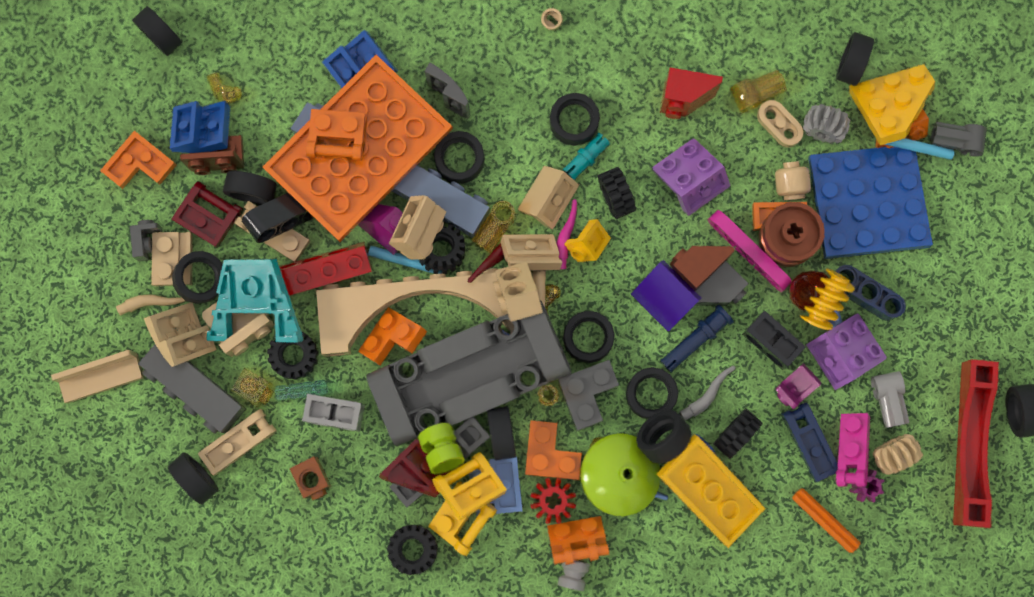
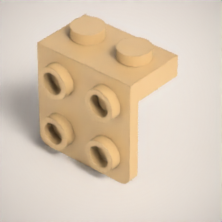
[202,302,275,357]

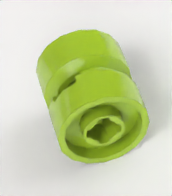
[418,423,464,474]

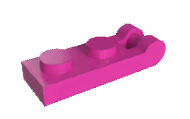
[836,413,870,487]

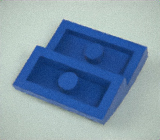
[322,30,398,88]
[170,101,230,153]

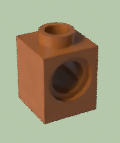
[290,456,332,501]

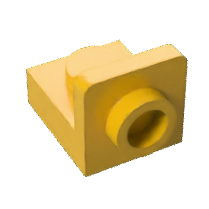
[564,219,611,262]

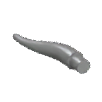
[679,366,736,421]

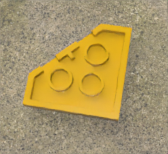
[849,64,935,146]

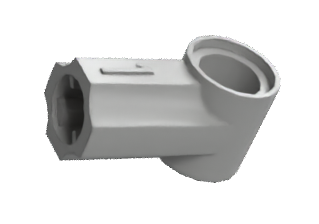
[871,371,910,428]

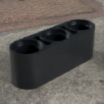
[242,193,314,243]

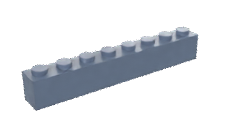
[291,102,490,239]

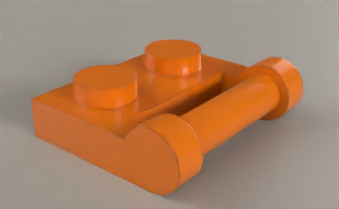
[306,109,366,161]

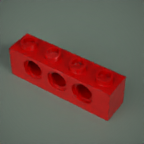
[279,242,372,296]

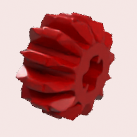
[531,478,576,524]

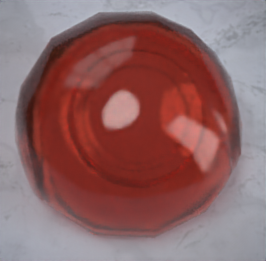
[789,270,830,311]

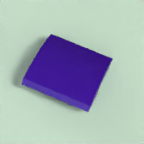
[631,260,702,332]

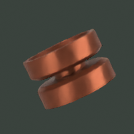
[759,202,824,267]

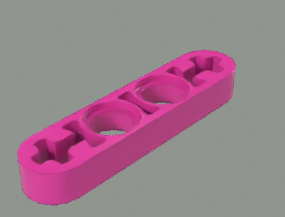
[708,210,792,292]

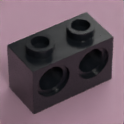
[742,310,806,370]

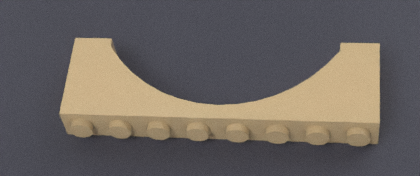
[316,268,532,357]

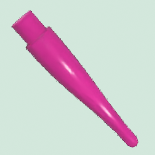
[556,199,577,269]

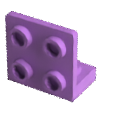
[653,139,731,216]
[806,313,887,390]

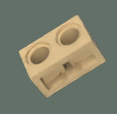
[493,262,543,322]

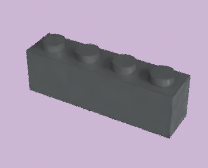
[138,344,246,434]

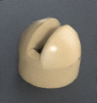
[541,8,563,30]

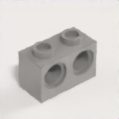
[302,394,365,432]

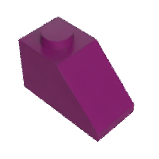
[358,204,403,255]

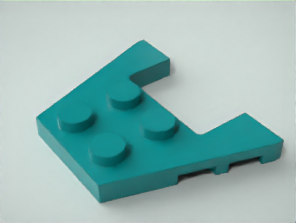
[206,259,303,342]

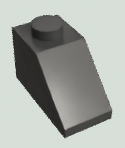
[695,261,749,306]

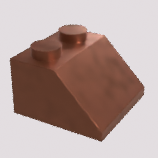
[669,246,735,291]

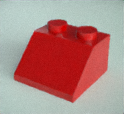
[660,67,723,119]

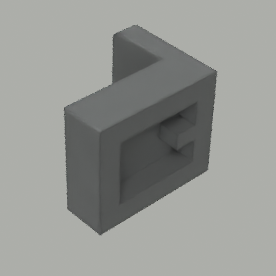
[130,220,162,262]

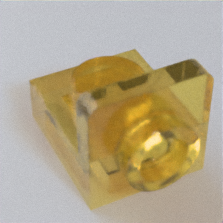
[231,368,274,407]

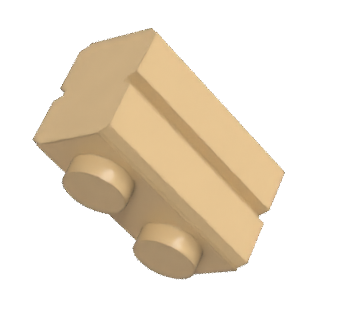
[389,195,446,260]

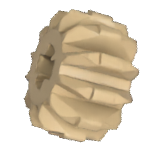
[872,434,923,475]

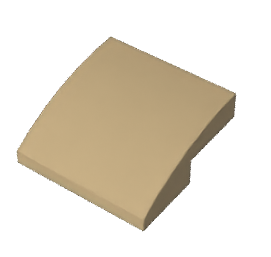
[144,302,217,367]

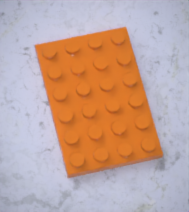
[263,55,453,242]

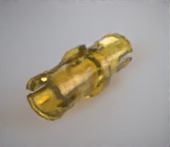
[537,384,559,406]

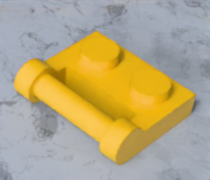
[432,452,507,521]
[428,481,497,556]

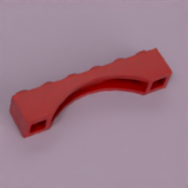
[953,359,999,528]

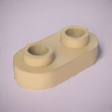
[757,100,803,148]

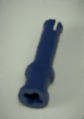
[660,304,734,373]

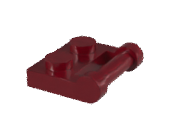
[171,181,243,249]

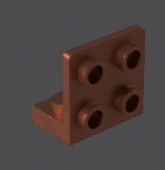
[180,135,244,175]

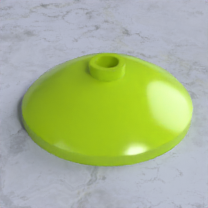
[581,433,660,516]

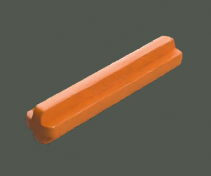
[792,488,861,553]

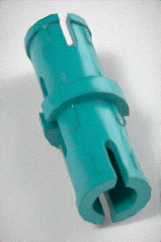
[562,133,610,181]

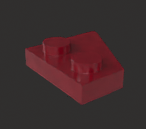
[379,438,451,498]

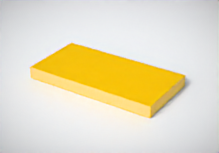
[656,434,766,548]

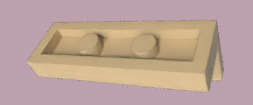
[51,350,144,404]

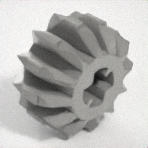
[803,104,850,144]

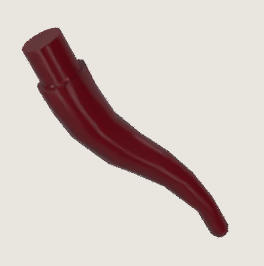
[467,243,505,283]

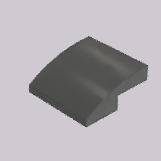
[424,62,470,120]

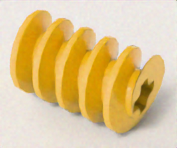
[800,268,855,330]

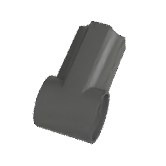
[930,121,987,157]

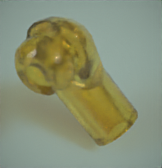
[207,73,242,103]

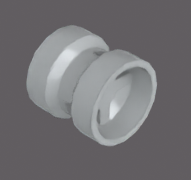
[557,560,590,591]

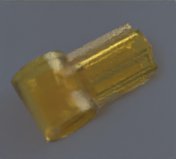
[729,70,787,113]
[471,201,516,253]

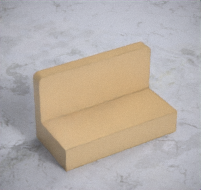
[518,166,579,229]

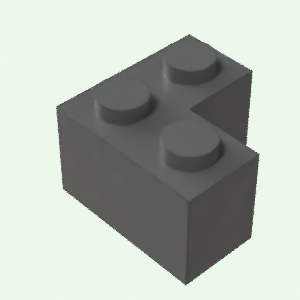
[557,360,619,432]

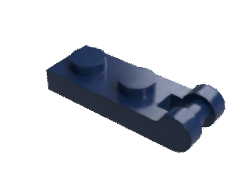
[781,402,838,483]

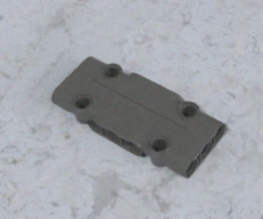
[366,300,572,446]

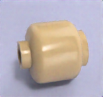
[775,161,811,200]

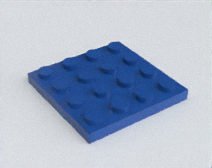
[808,147,933,259]

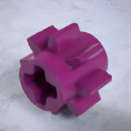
[849,469,884,503]

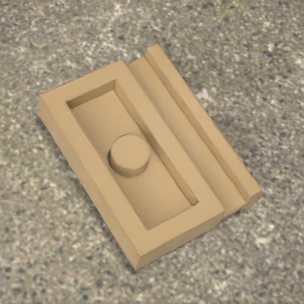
[152,232,193,286]
[501,234,562,270]

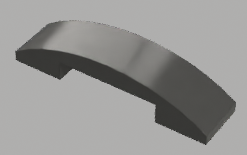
[389,416,490,508]

